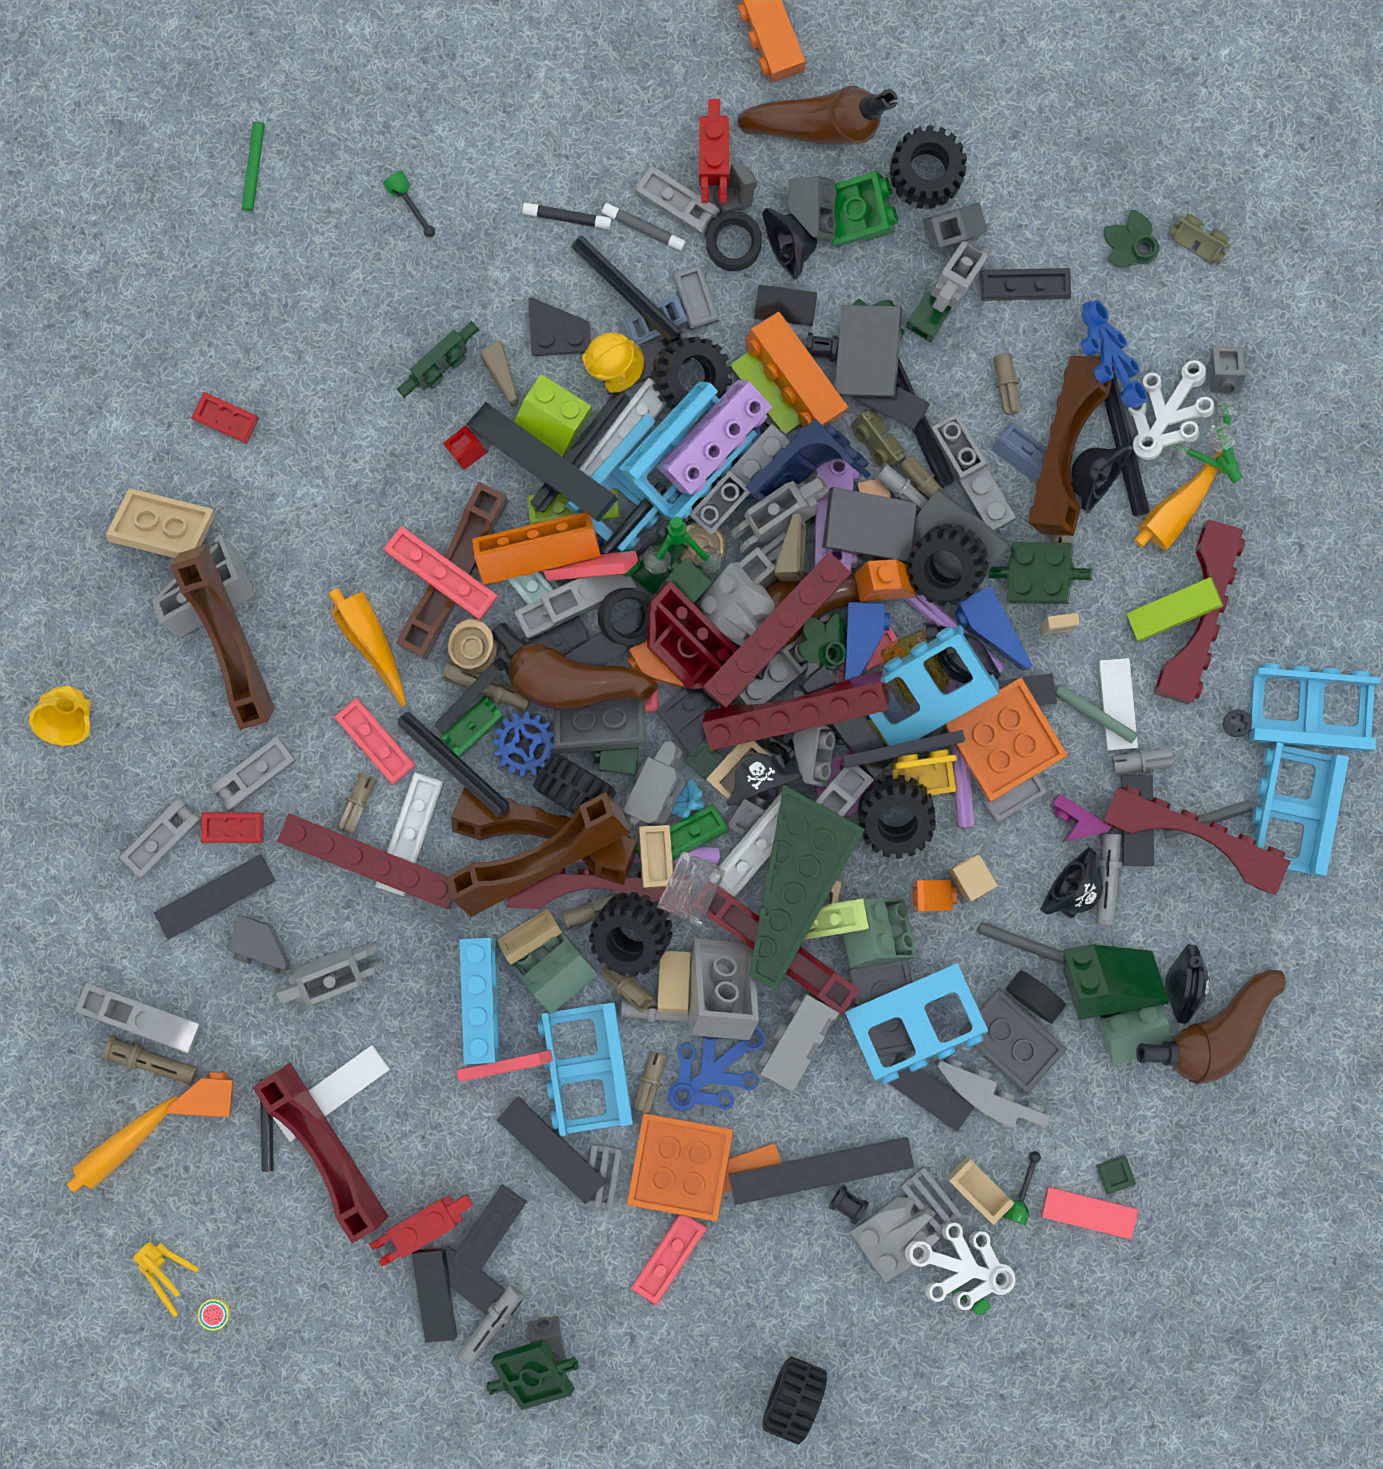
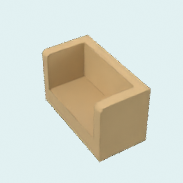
[706,741,770,800]
[947,855,998,902]
[946,1156,1014,1225]

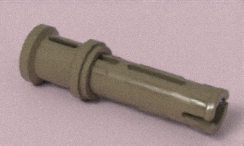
[102,1035,198,1086]

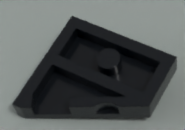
[528,298,591,356]
[656,687,719,757]

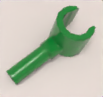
[951,1288,991,1315]

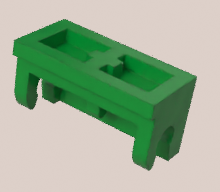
[441,696,505,758]

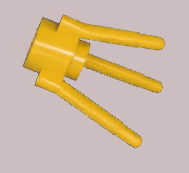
[133,1241,199,1317]

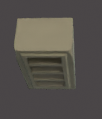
[480,340,518,407]
[774,514,806,582]

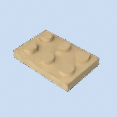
[106,488,215,558]

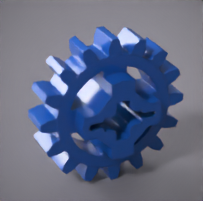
[492,711,555,778]

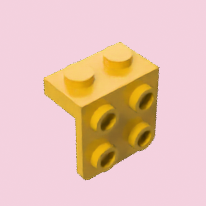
[890,750,957,795]

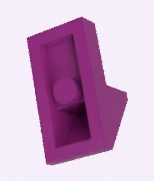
[1050,794,1111,842]

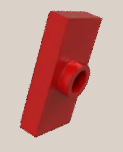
[191,392,259,445]
[201,812,264,843]

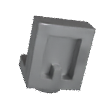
[1210,346,1246,394]
[727,791,773,836]

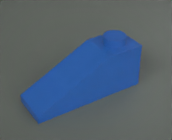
[954,585,1033,671]
[844,602,890,681]

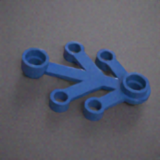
[1081,300,1148,408]
[667,1026,766,1111]

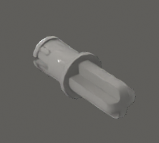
[874,463,928,513]
[1112,749,1174,775]

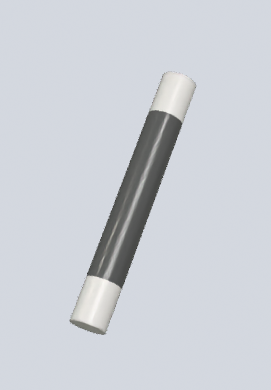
[602,203,686,251]

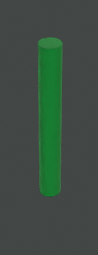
[242,122,265,211]

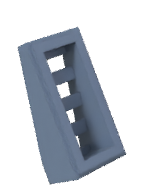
[622,294,688,346]

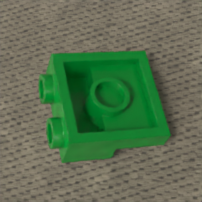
[832,171,899,247]

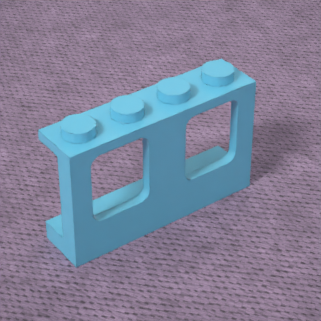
[619,381,757,520]
[565,414,679,553]
[867,624,999,746]
[1248,663,1380,752]
[1249,742,1349,877]
[459,938,501,1064]
[845,963,988,1085]
[537,1002,634,1136]

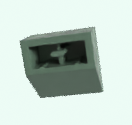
[843,899,917,968]
[511,930,598,1014]
[1096,1005,1171,1065]

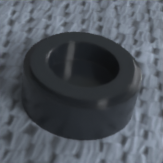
[923,622,938,644]

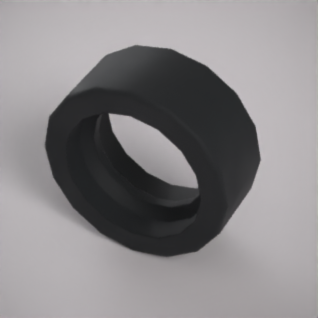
[706,211,762,271]
[597,588,652,646]
[1006,970,1066,1024]

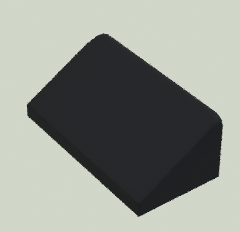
[754,285,818,326]

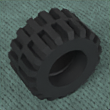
[890,126,967,209]
[651,337,732,412]
[907,524,989,606]
[533,754,617,814]
[859,774,936,859]
[589,892,673,977]
[762,1356,827,1445]

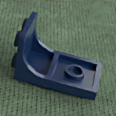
[745,418,872,501]

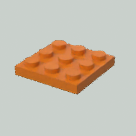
[943,677,1068,802]
[627,1113,734,1222]

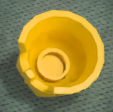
[582,332,644,393]
[28,685,91,746]

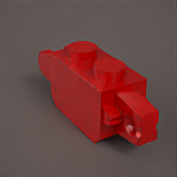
[699,99,729,203]
[369,1193,474,1267]

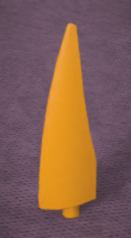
[1133,448,1223,551]
[328,588,406,707]
[67,1095,178,1193]

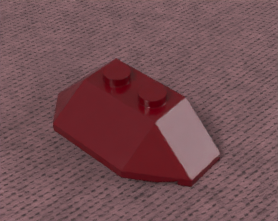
[647,581,738,689]

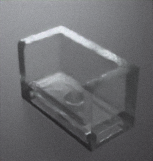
[657,851,725,927]

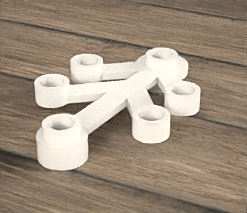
[1128,360,1214,460]
[905,1222,1015,1310]

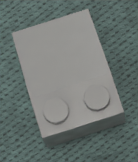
[688,938,759,1040]

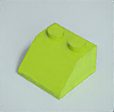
[514,374,593,458]

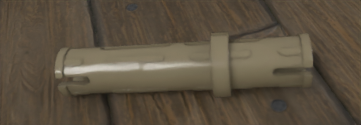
[442,662,531,712]

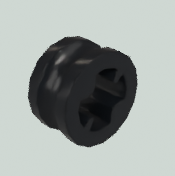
[1222,709,1252,737]

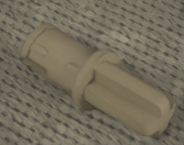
[993,354,1021,415]
[900,455,950,499]
[337,772,377,833]
[562,894,619,930]
[600,964,653,1012]
[634,1051,668,1113]

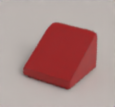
[443,425,487,471]

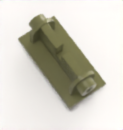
[1168,213,1231,264]
[850,410,906,467]

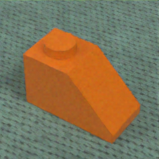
[854,559,917,602]
[627,641,686,689]
[912,880,957,912]
[167,1071,234,1117]

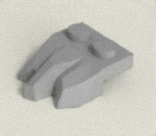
[696,562,775,646]
[850,1197,942,1283]

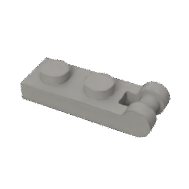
[635,165,720,237]
[210,736,296,812]
[119,797,201,879]

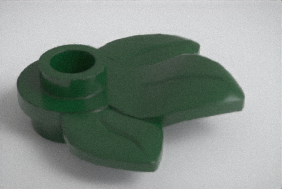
[1103,210,1159,267]
[797,613,847,669]

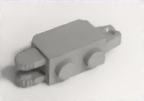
[930,239,990,313]
[731,477,830,555]
[623,740,686,843]
[275,943,385,1005]

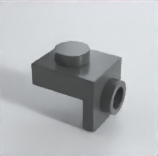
[713,161,757,213]
[529,1316,567,1361]

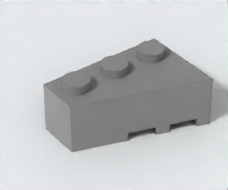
[152,533,255,639]
[758,993,839,1092]

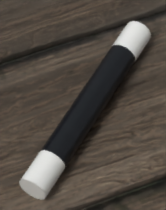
[522,202,612,230]

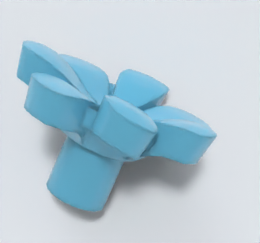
[671,779,705,818]

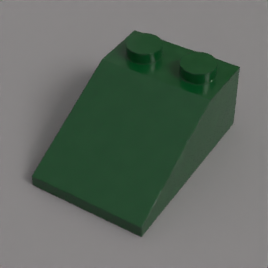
[1063,944,1169,1020]

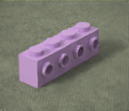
[657,380,772,495]
[813,459,859,571]

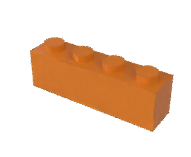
[737,0,806,83]
[744,312,849,427]
[472,512,601,585]

